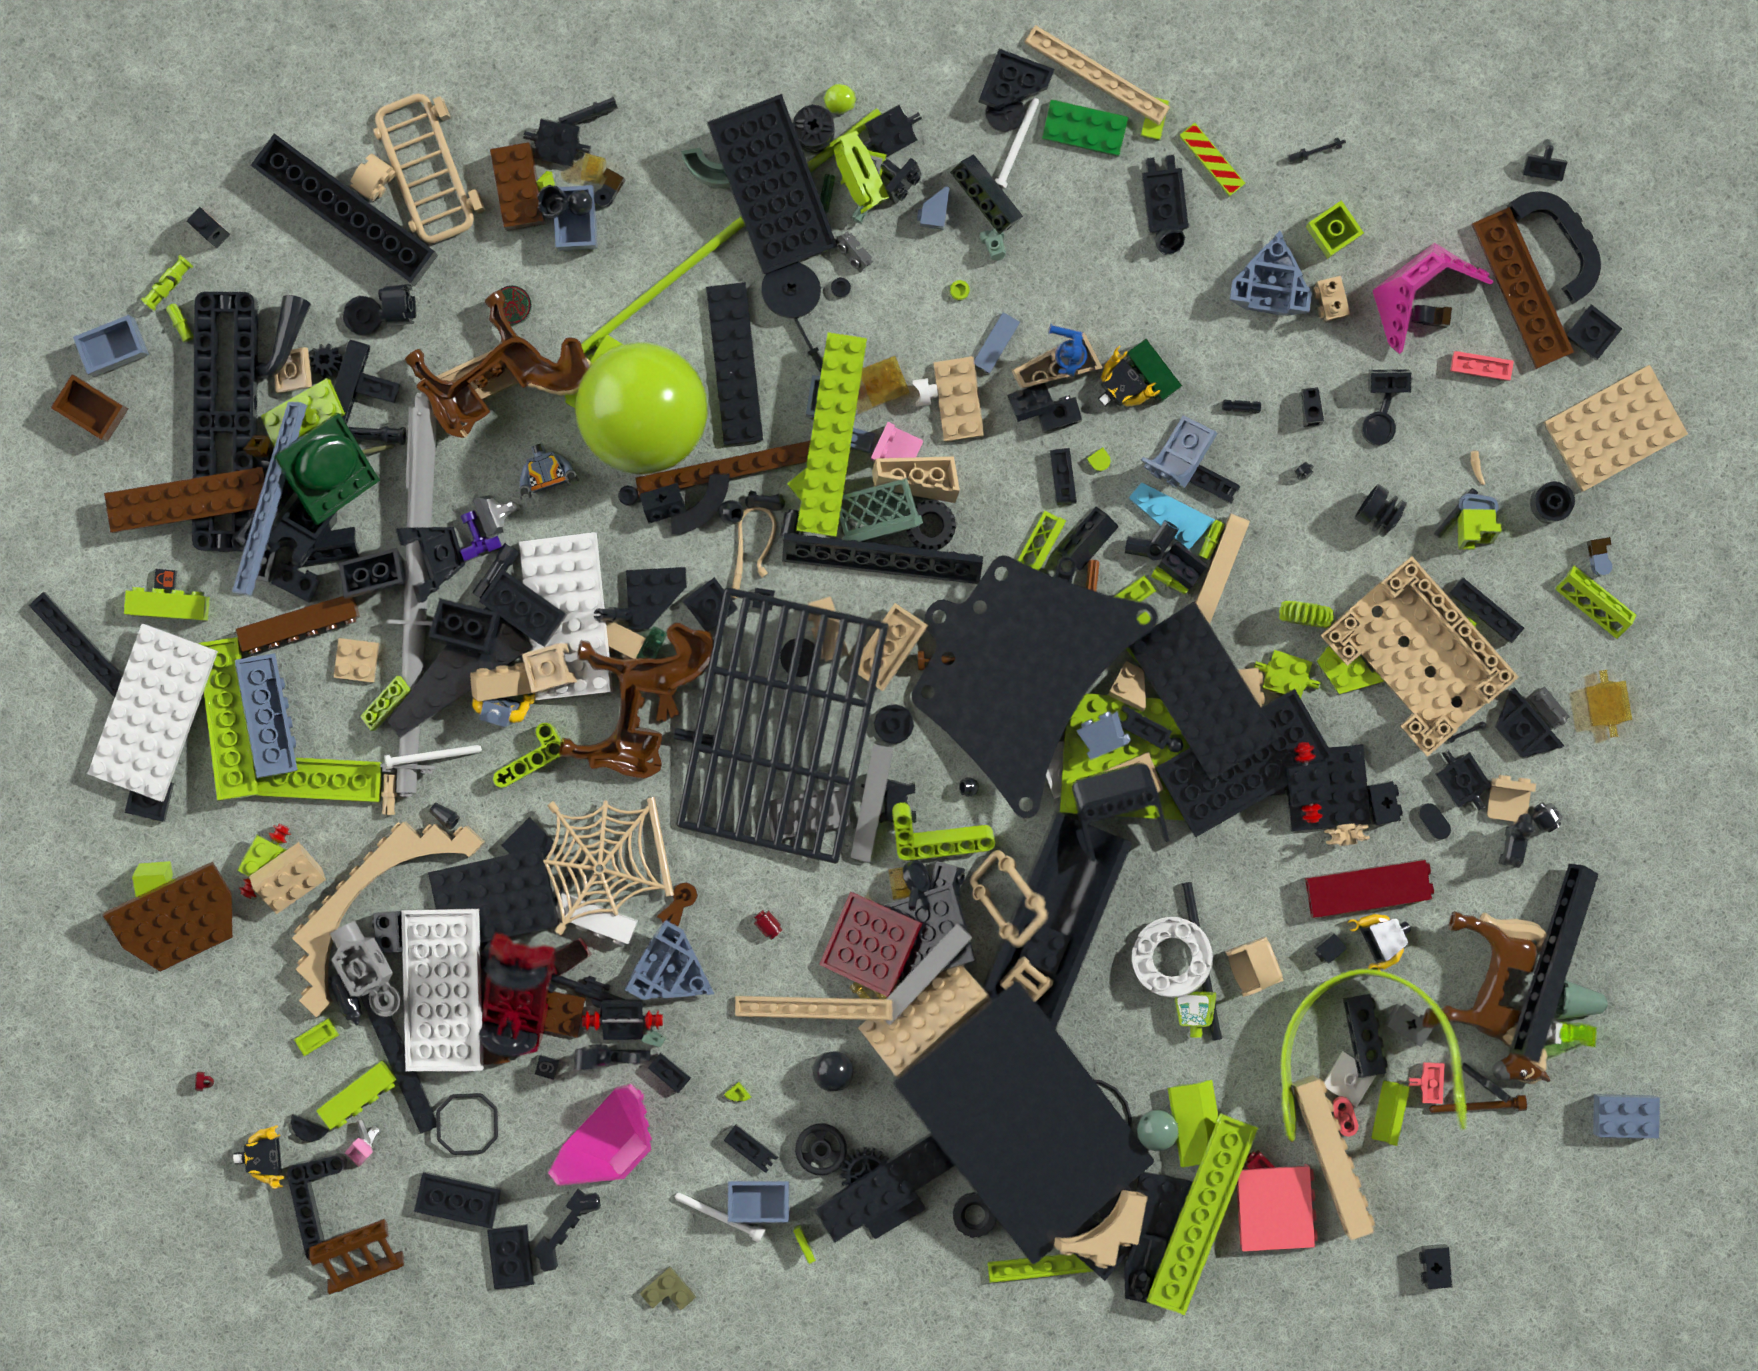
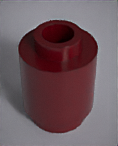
[754,910,783,940]

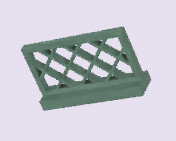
[840,478,923,541]

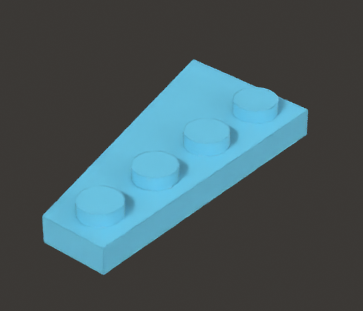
[1129,483,1215,550]

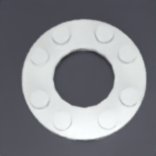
[1132,917,1213,998]

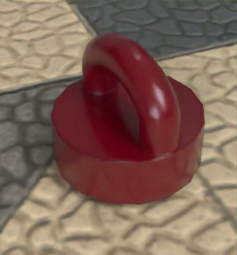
[195,1071,214,1092]

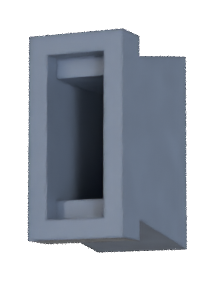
[1077,711,1131,760]

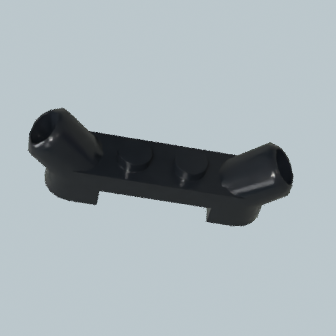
[531,1189,601,1272]

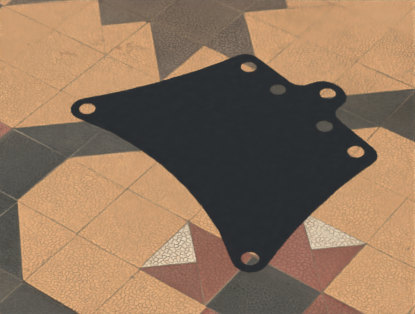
[911,555,1158,818]

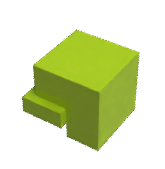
[1457,509,1501,550]
[132,861,174,897]

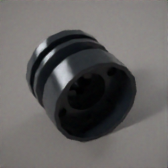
[793,104,835,153]
[1354,484,1407,537]

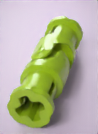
[141,255,194,311]

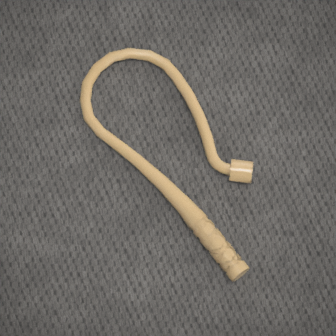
[731,506,777,598]

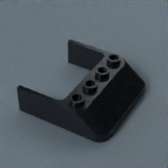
[1072,762,1170,862]

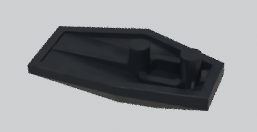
[1124,1233,1166,1303]

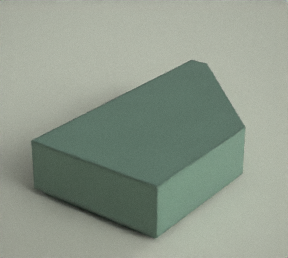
[641,1029,666,1047]

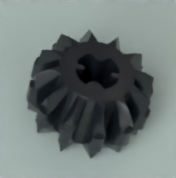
[309,343,343,378]

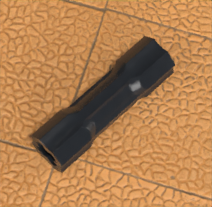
[472,543,520,599]

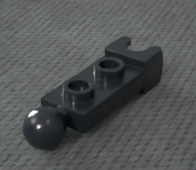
[1120,705,1184,753]

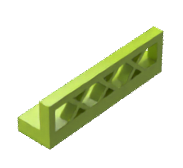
[1017,510,1066,571]
[1555,565,1636,639]

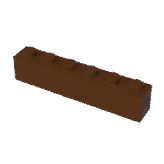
[236,595,360,655]

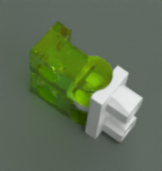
[1547,1020,1597,1047]

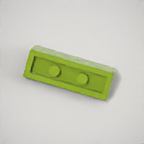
[1371,1080,1410,1146]

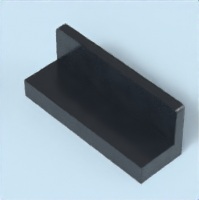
[1057,506,1118,571]
[303,527,359,565]
[864,1191,926,1239]

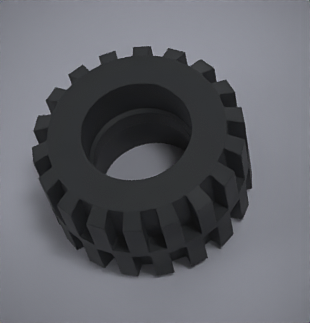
[906,500,956,550]

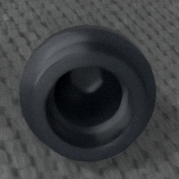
[959,777,979,797]

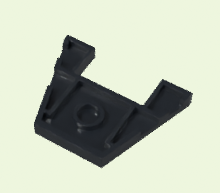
[395,527,465,603]

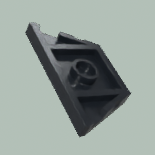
[1495,687,1564,757]

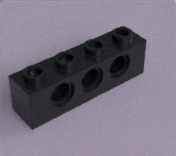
[1343,994,1388,1078]

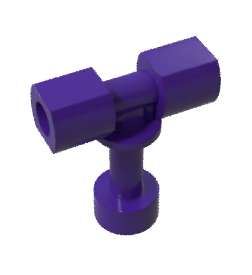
[460,511,502,562]

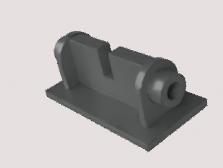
[836,231,873,273]
[1529,686,1570,730]

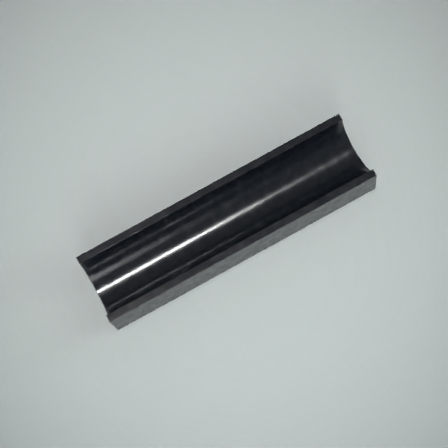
[969,811,1132,1029]

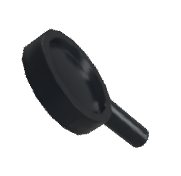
[1361,393,1396,446]
[903,860,930,911]
[1461,1062,1511,1103]

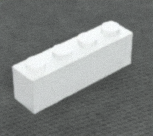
[556,893,638,946]

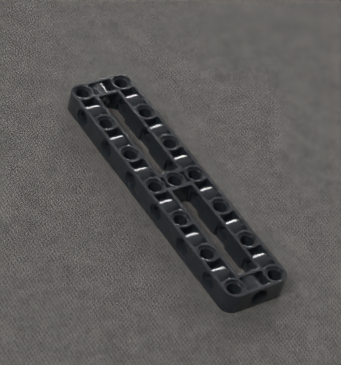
[192,292,258,552]

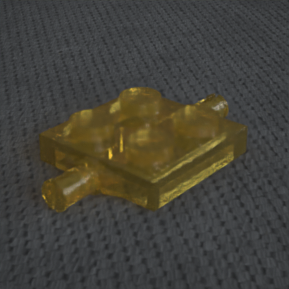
[1584,669,1632,738]

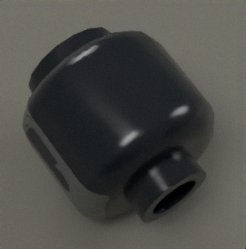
[1532,802,1562,833]

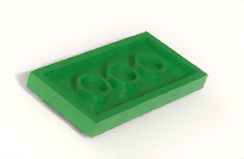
[1042,99,1128,157]

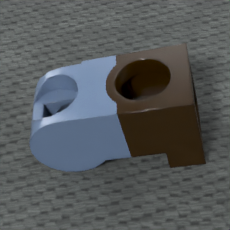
[1587,537,1612,576]

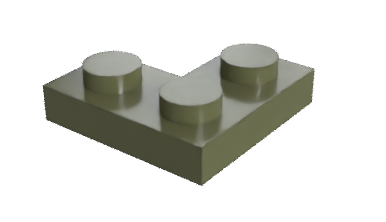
[640,1266,696,1310]

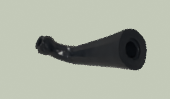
[256,295,311,379]

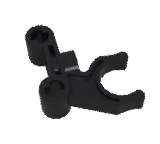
[575,1044,651,1070]

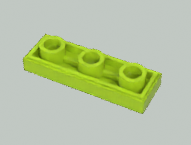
[360,676,412,731]

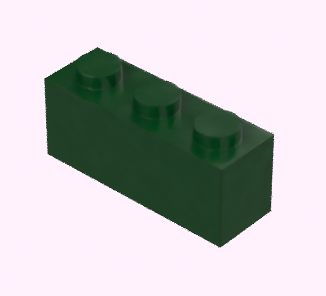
[1126,339,1182,403]

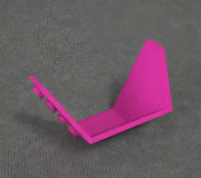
[1372,243,1494,354]
[548,1084,652,1185]

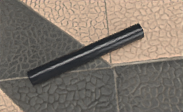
[1434,488,1478,538]

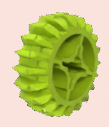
[1279,601,1334,628]

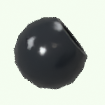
[568,190,592,216]
[719,500,744,525]

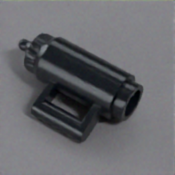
[329,974,362,1025]

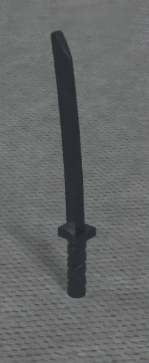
[794,318,823,374]

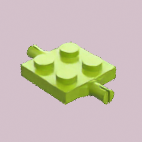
[1253,650,1320,698]

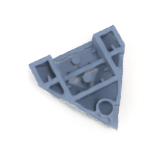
[1230,231,1312,316]
[625,920,714,1000]

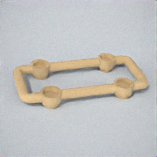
[970,850,1047,947]

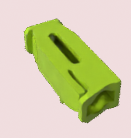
[830,131,889,214]

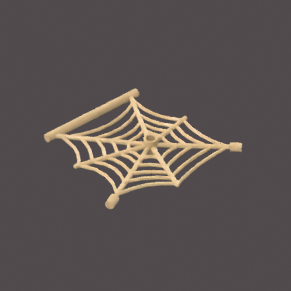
[544,797,674,935]

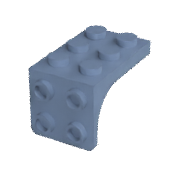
[1141,415,1217,488]

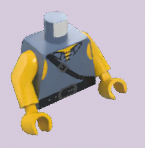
[472,693,535,727]

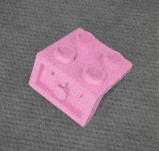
[871,422,923,462]

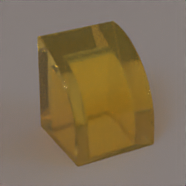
[581,153,606,185]
[888,867,910,900]

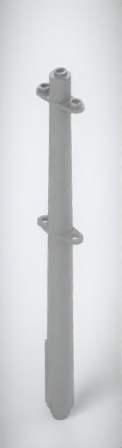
[381,393,437,797]

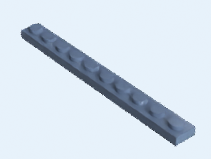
[232,402,307,596]

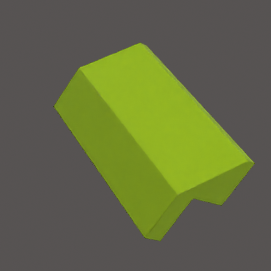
[1167,1080,1219,1167]

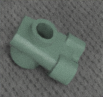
[980,228,1006,261]

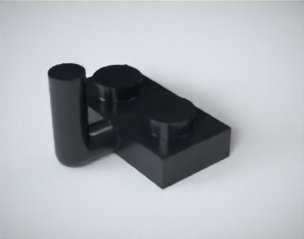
[1522,139,1567,182]

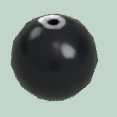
[813,1051,854,1092]

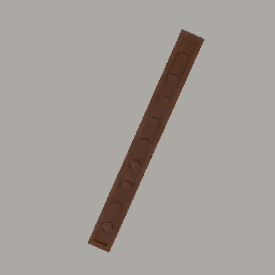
[635,440,811,497]

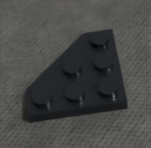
[978,48,1055,109]
[626,567,687,630]

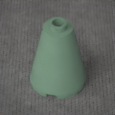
[1553,980,1608,1019]

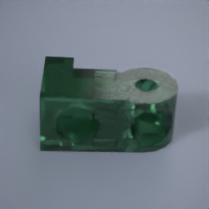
[636,626,667,659]

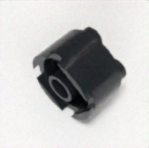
[378,284,417,326]
[1530,481,1575,523]

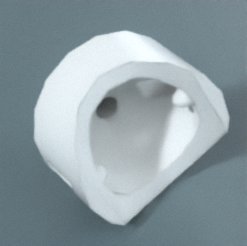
[912,378,938,407]

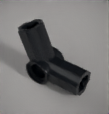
[1125,520,1179,560]

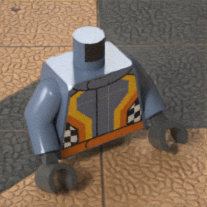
[518,443,580,500]

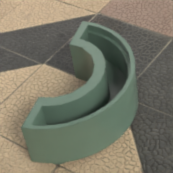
[681,147,730,188]

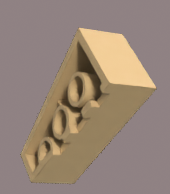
[1011,333,1102,388]
[872,457,960,503]

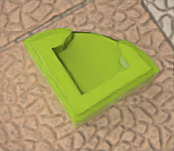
[723,1082,752,1102]

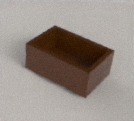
[51,374,129,442]

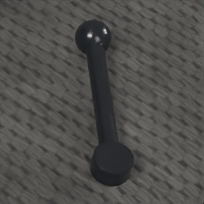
[1447,722,1486,743]

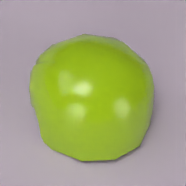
[824,84,856,115]

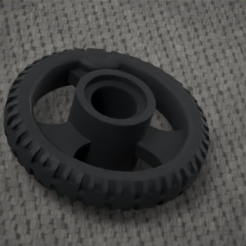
[795,1123,847,1176]

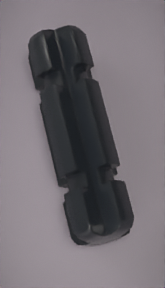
[1222,400,1261,413]

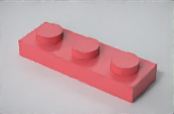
[1450,351,1514,381]

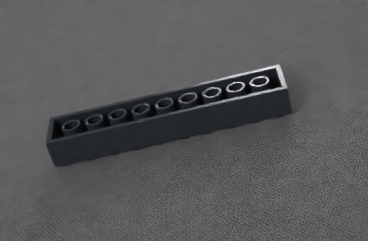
[251,133,438,287]

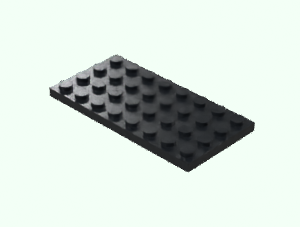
[706,94,837,274]
[1129,601,1280,780]
[1155,689,1335,838]

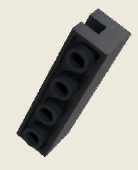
[950,154,1023,235]

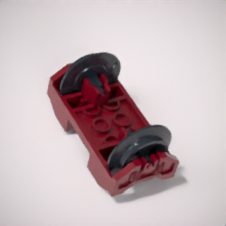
[479,933,555,1057]

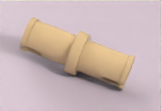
[381,774,397,815]

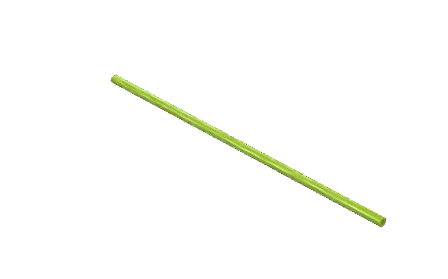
[581,108,881,354]

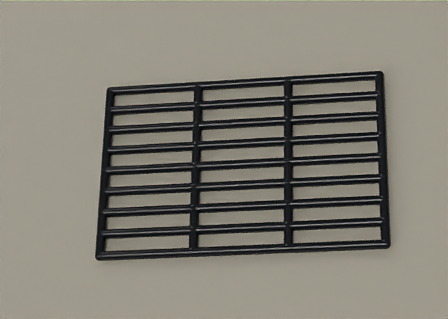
[676,587,889,864]

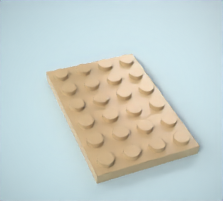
[1544,365,1688,492]
[858,965,990,1078]

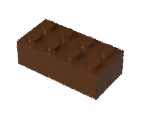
[490,142,546,231]

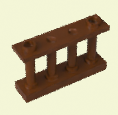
[310,1219,404,1295]

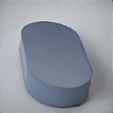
[1459,493,1498,512]

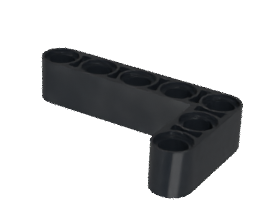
[287,1153,347,1261]

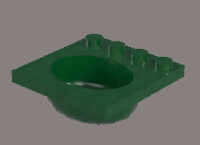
[273,413,380,524]

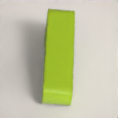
[493,723,561,788]

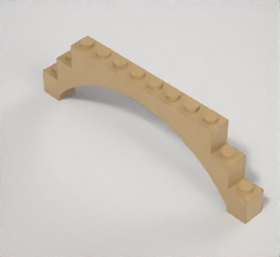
[292,822,485,1017]

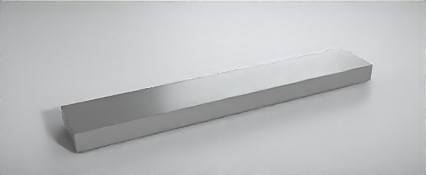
[850,744,894,862]
[884,924,972,1025]

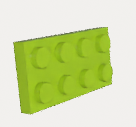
[261,379,345,447]

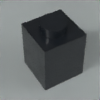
[1314,932,1348,964]

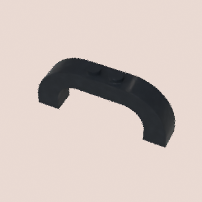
[1507,191,1601,305]

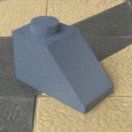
[917,187,949,230]

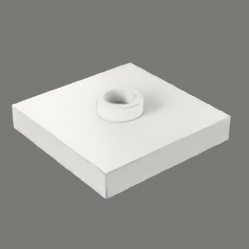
[1324,1051,1376,1107]

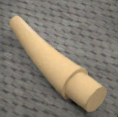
[1470,451,1485,485]

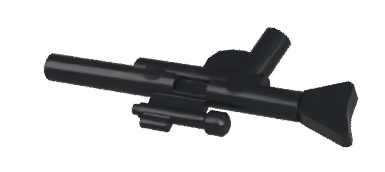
[550,973,639,1017]

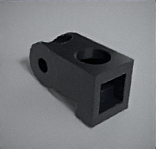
[1301,387,1324,427]

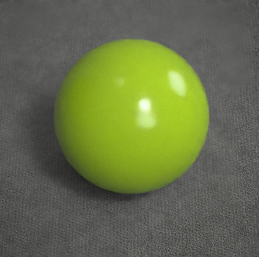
[576,342,708,474]

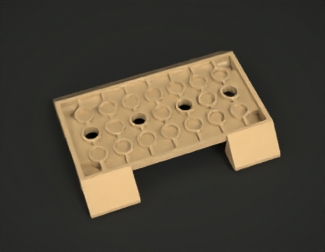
[1320,556,1519,757]

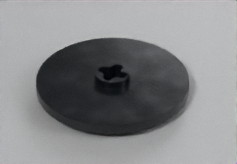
[761,262,821,319]

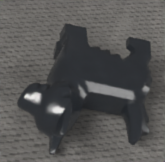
[861,779,916,823]
[1498,813,1536,868]

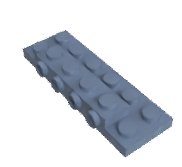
[235,653,297,778]

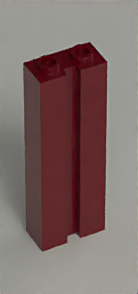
[1304,859,1434,918]

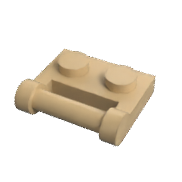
[999,957,1053,1002]

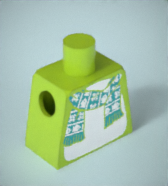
[1175,991,1216,1038]

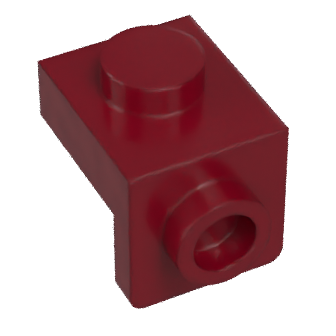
[1244,1150,1275,1169]

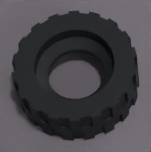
[953,1192,996,1238]

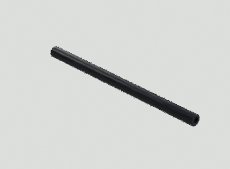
[1182,882,1222,1041]

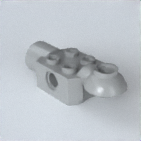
[330,920,400,1017]

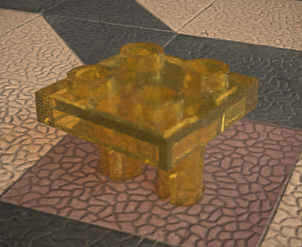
[861,356,910,408]

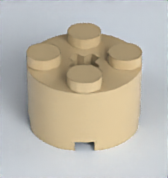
[350,154,396,201]

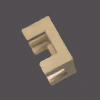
[522,643,577,693]

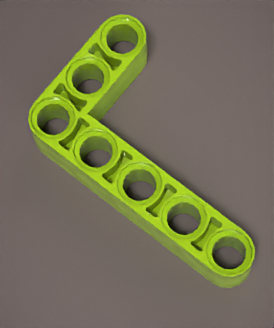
[892,803,995,861]

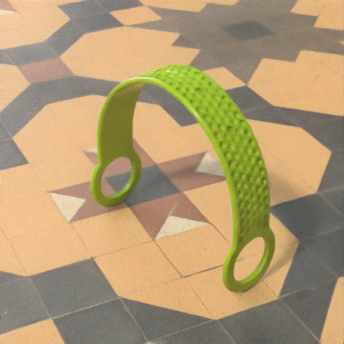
[1281,969,1467,1142]

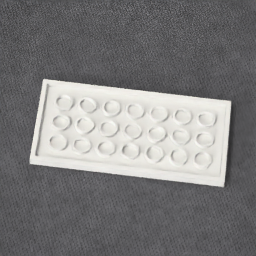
[519,532,613,700]
[87,624,218,801]
[401,909,483,1071]

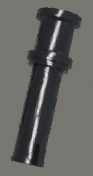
[347,426,406,445]

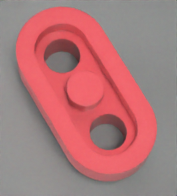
[1332,1096,1358,1137]

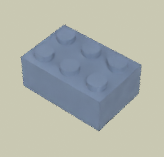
[554,185,598,251]
[73,315,149,377]
[1593,1094,1660,1138]
[728,1181,789,1222]

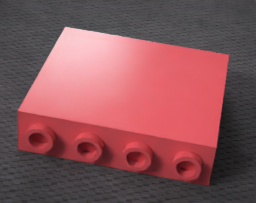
[1236,1164,1318,1251]

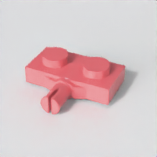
[1408,1062,1444,1104]

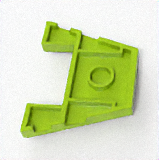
[1316,645,1384,694]

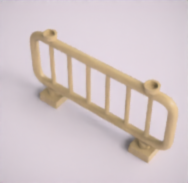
[373,94,486,244]

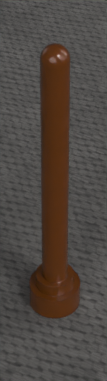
[1429,1095,1527,1113]

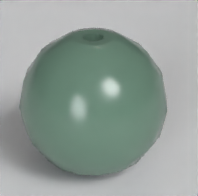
[1137,1110,1178,1151]

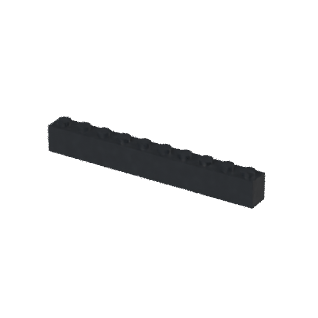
[1509,863,1599,1063]

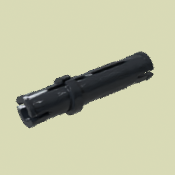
[558,96,618,125]

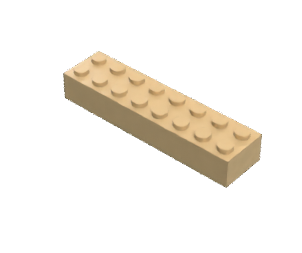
[1292,1075,1375,1240]

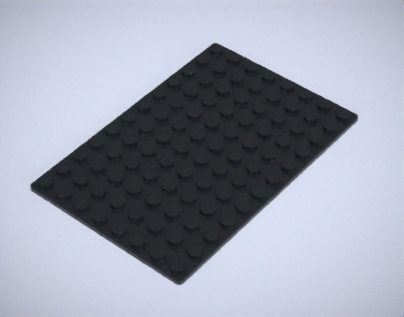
[893,980,1154,1264]

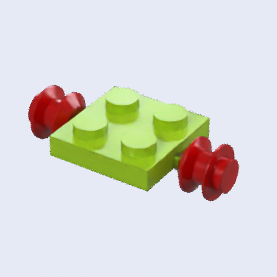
[237,823,291,899]

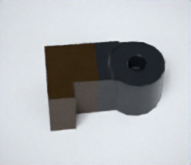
[594,168,626,208]
[1412,305,1452,328]
[244,435,274,471]

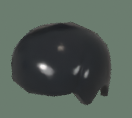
[537,185,568,219]
[1155,226,1185,255]

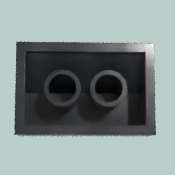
[339,548,405,599]

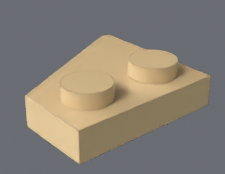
[1109,661,1146,712]

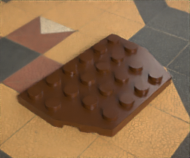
[103,861,233,972]

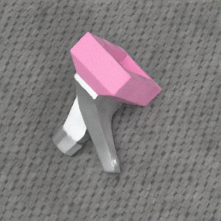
[345,1120,380,1167]

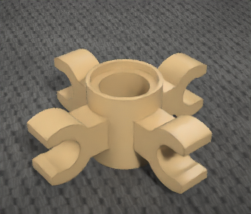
[1324,823,1370,846]

